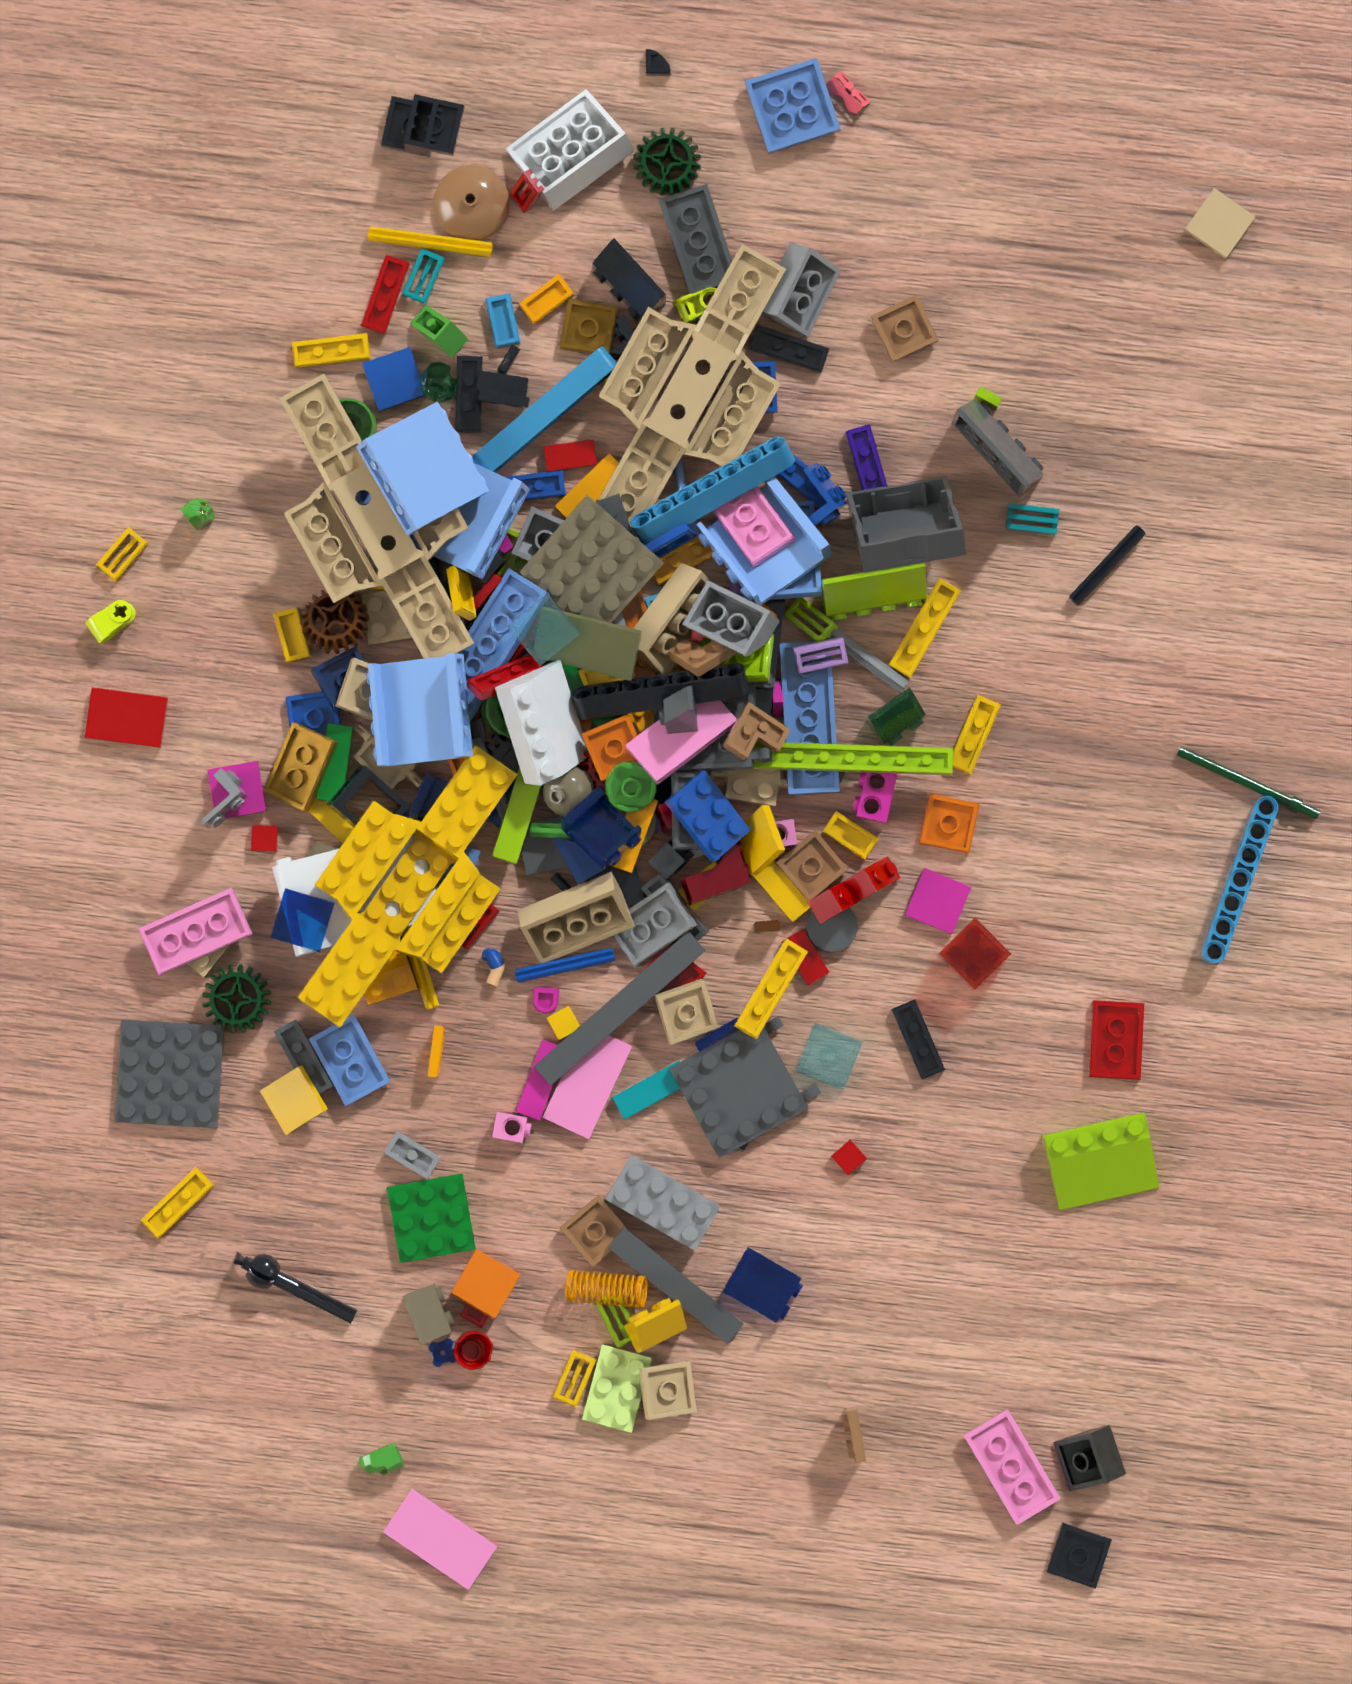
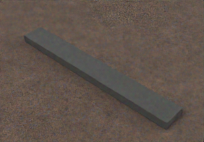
[534,931,706,1085]

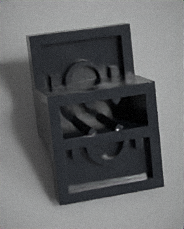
[381,94,465,158]

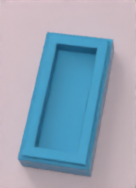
[485,293,521,349]

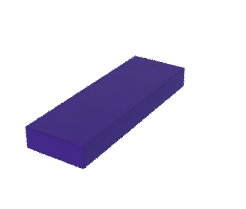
[845,424,888,490]

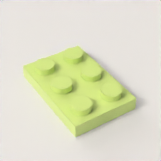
[582,1344,652,1433]

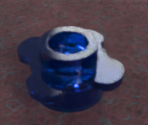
[429,1338,456,1367]

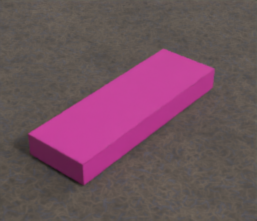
[516,1040,558,1121]

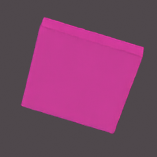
[207,761,267,819]
[905,868,972,935]

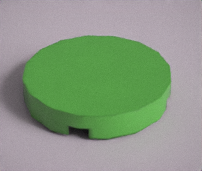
[605,761,656,812]

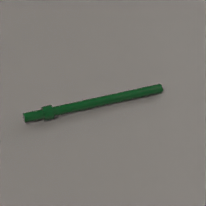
[1177,746,1320,820]

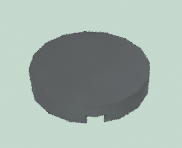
[806,908,858,952]

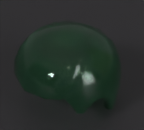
[419,361,457,403]

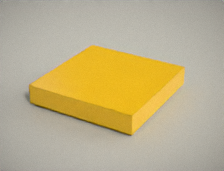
[739,805,785,875]
[260,1065,328,1135]

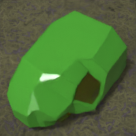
[180,498,215,531]
[359,1442,405,1475]

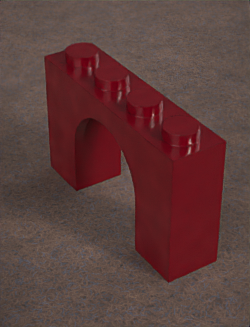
[655,803,752,906]

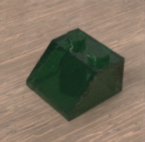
[866,687,926,746]

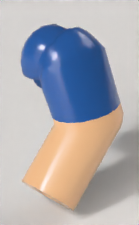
[482,948,505,987]

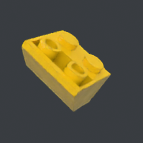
[623,1298,687,1353]

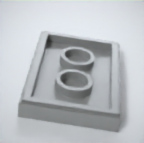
[613,882,697,967]

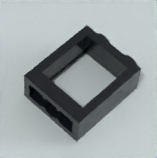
[327,765,411,828]

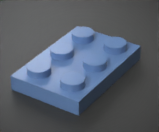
[309,1014,391,1106]

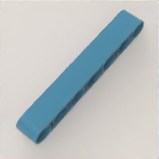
[472,346,617,473]
[630,436,795,545]
[1201,796,1278,964]

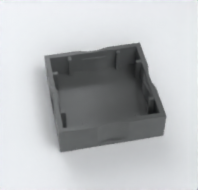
[846,475,966,573]

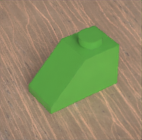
[410,305,468,358]

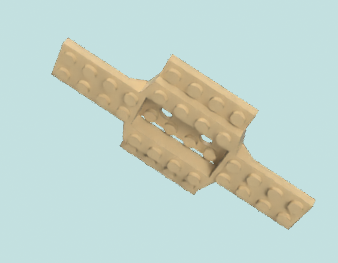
[598,244,786,536]
[279,374,475,659]

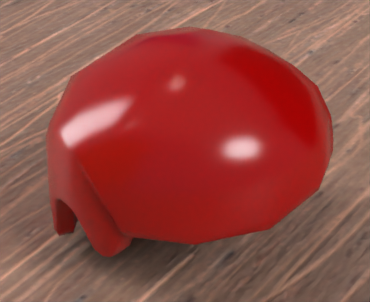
[453,1331,494,1370]

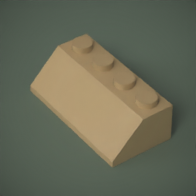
[633,563,710,675]
[518,872,635,964]

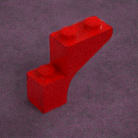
[808,856,901,924]

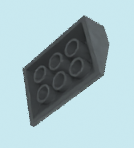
[952,399,1044,498]

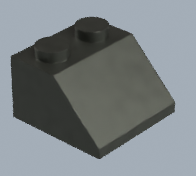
[1053,1425,1126,1491]

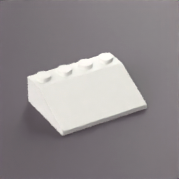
[506,89,634,211]
[495,660,589,785]

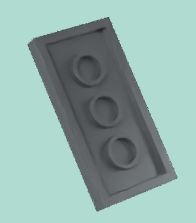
[659,184,732,294]

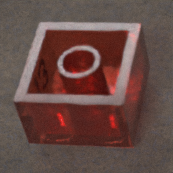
[937,917,1011,991]

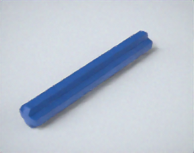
[515,948,615,983]

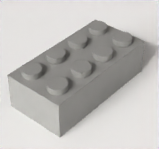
[605,1154,720,1251]

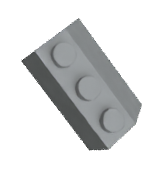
[761,243,841,338]
[512,507,564,561]
[682,581,779,657]

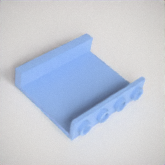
[356,402,489,536]
[409,463,530,579]
[696,476,832,606]
[366,653,473,767]

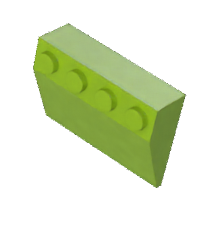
[822,562,927,622]
[1042,1112,1159,1210]

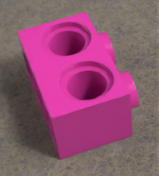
[852,772,897,824]

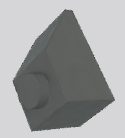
[659,686,698,734]

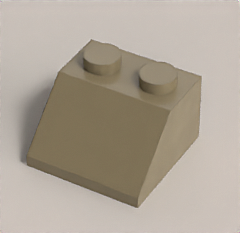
[402,1283,455,1345]

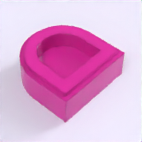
[533,987,560,1014]

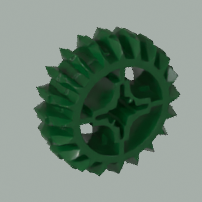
[633,128,701,196]
[202,964,272,1033]

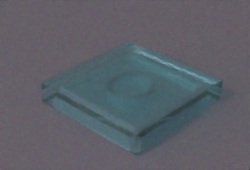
[507,594,580,666]
[796,1023,863,1090]

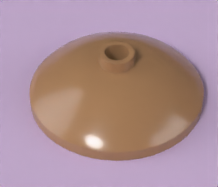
[433,165,509,241]

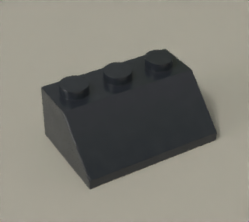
[592,238,666,321]

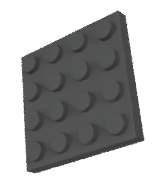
[115,1020,224,1128]

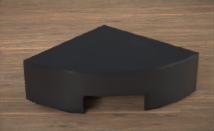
[646,49,671,76]

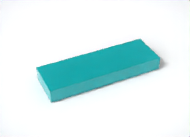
[612,1060,680,1120]

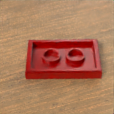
[85,687,168,748]
[1089,1000,1145,1080]

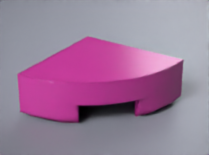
[772,681,783,717]

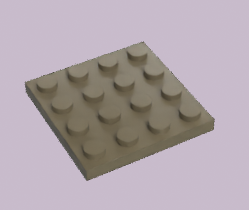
[520,495,664,623]

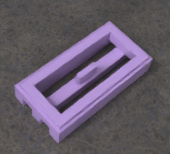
[793,637,848,674]

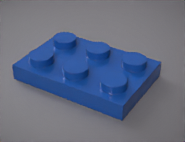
[665,770,750,863]

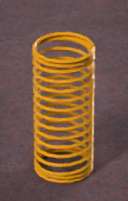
[565,1269,647,1309]

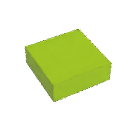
[974,387,1002,411]

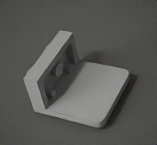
[200,769,247,828]

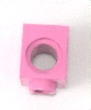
[775,819,797,848]
[492,1112,532,1143]

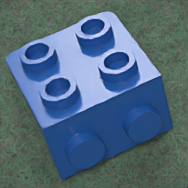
[804,463,848,526]

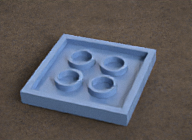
[745,58,840,154]

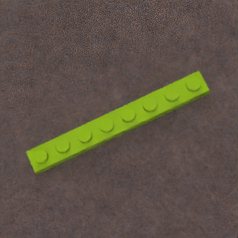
[754,742,953,775]

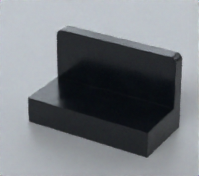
[474,370,530,408]

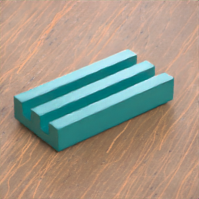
[402,248,445,305]
[1006,503,1060,535]

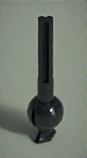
[232,1252,357,1324]

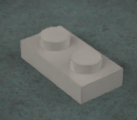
[384,1131,441,1179]

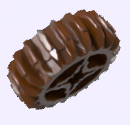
[300,589,370,655]

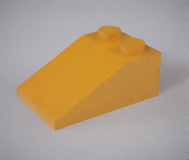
[365,936,419,1006]

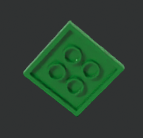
[387,1173,476,1263]

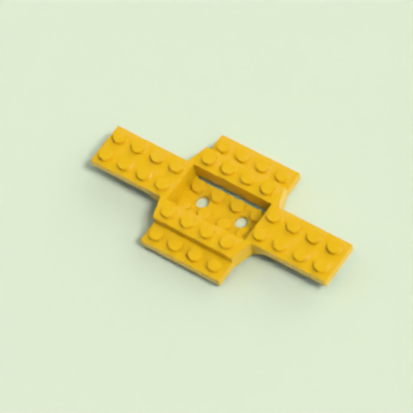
[297,745,518,1028]

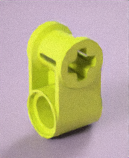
[672,287,716,324]
[85,600,136,644]

